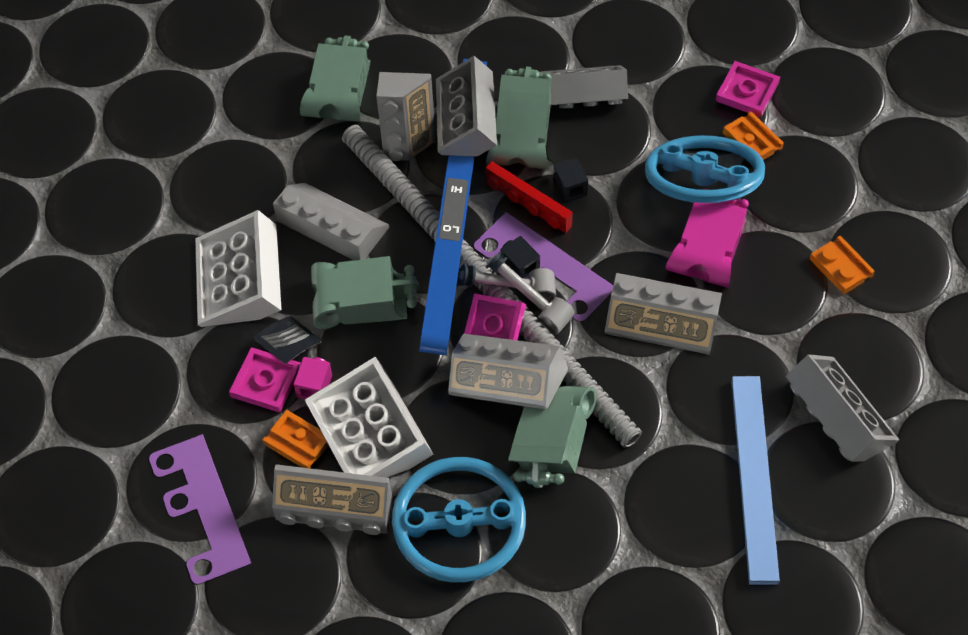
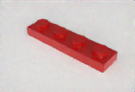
[486,161,573,233]

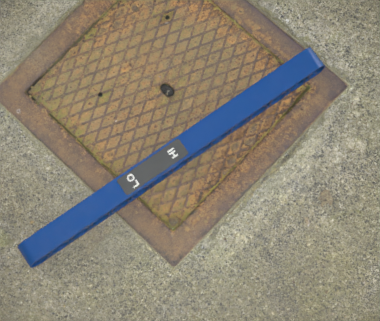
[419,59,487,356]

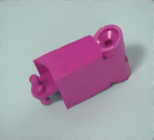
[666,189,749,288]

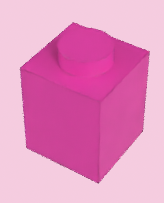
[294,357,332,399]

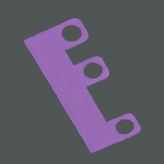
[474,212,613,321]
[149,434,251,584]

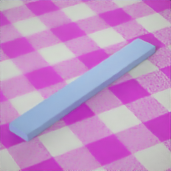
[731,376,780,585]

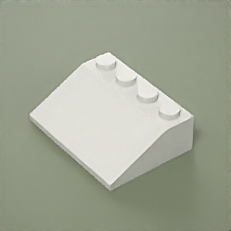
[195,210,281,327]
[305,357,434,478]

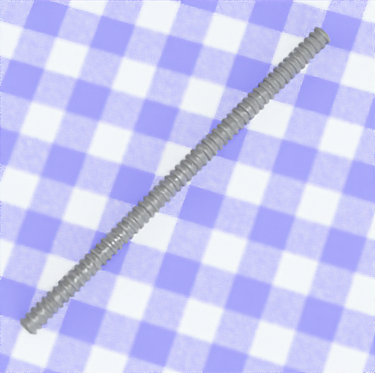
[342,125,642,448]

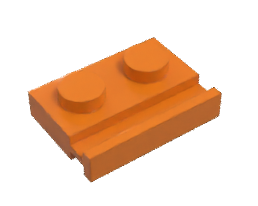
[722,112,784,160]
[810,236,875,295]
[262,410,329,469]

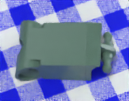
[300,35,371,122]
[486,66,551,170]
[311,256,420,329]
[508,386,596,488]

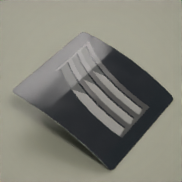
[254,316,322,364]

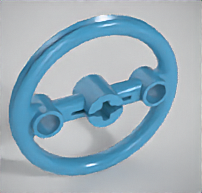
[645,135,765,203]
[392,457,526,582]

